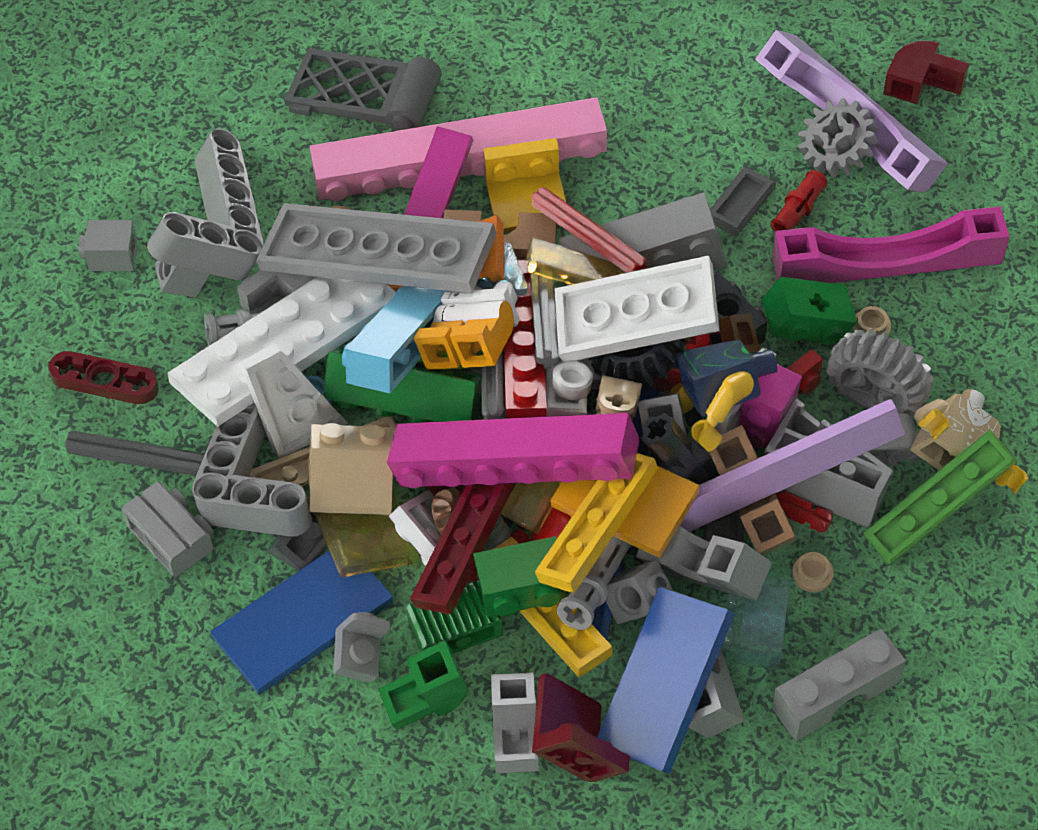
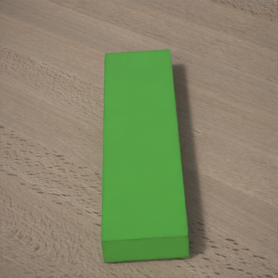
[863,430,1017,565]

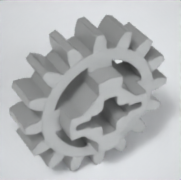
[798,98,879,177]

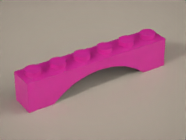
[772,206,1009,283]

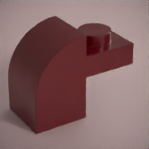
[883,41,970,105]

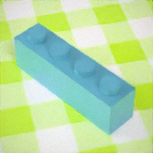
[342,286,456,394]

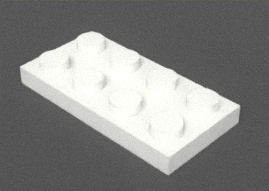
[555,256,719,362]

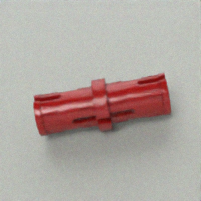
[770,170,828,231]

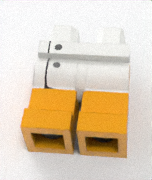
[413,282,520,370]

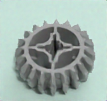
[826,329,934,417]

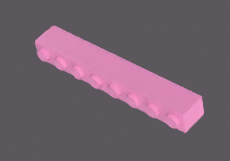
[310,97,607,201]

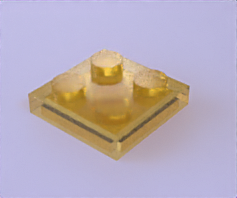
[315,491,419,577]

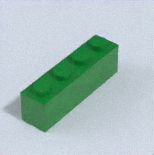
[323,346,484,423]

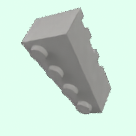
[559,192,728,284]

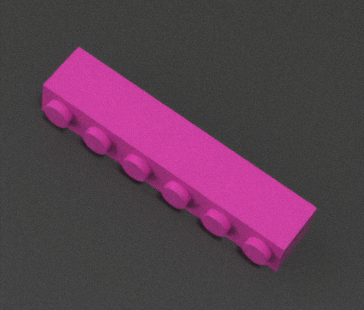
[387,413,640,488]

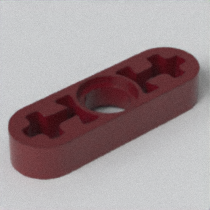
[48,351,159,404]

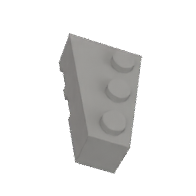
[764,398,893,528]

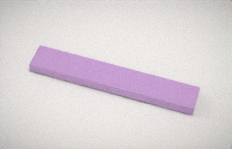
[679,399,906,532]

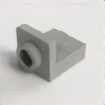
[333,612,390,682]

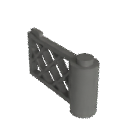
[284,48,442,131]

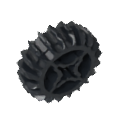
[588,337,691,388]

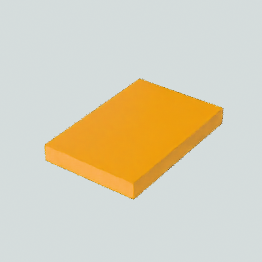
[550,466,700,558]

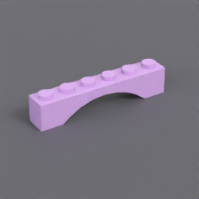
[756,30,948,192]

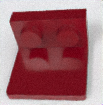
[532,673,630,782]

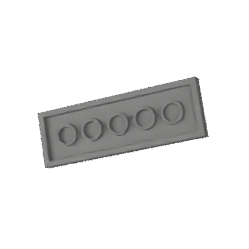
[256,203,497,293]

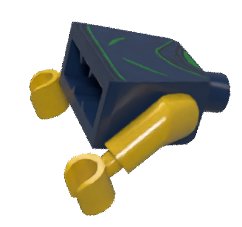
[670,340,778,452]

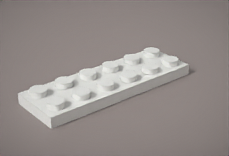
[168,277,396,427]

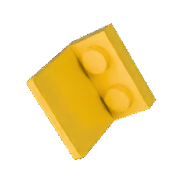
[483,138,566,233]

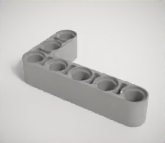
[147,128,264,280]
[192,403,312,536]

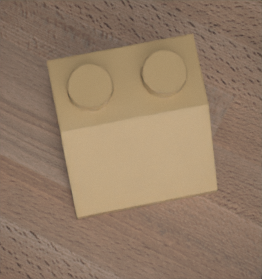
[309,423,393,515]

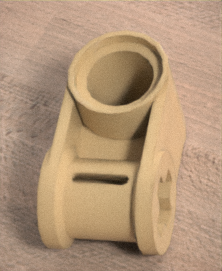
[595,375,642,420]

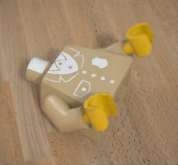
[910,389,1028,494]

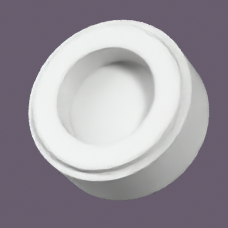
[552,361,593,400]

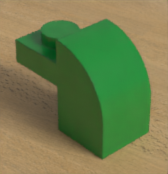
[378,640,468,730]

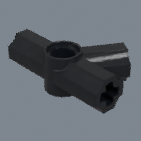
[641,413,720,485]

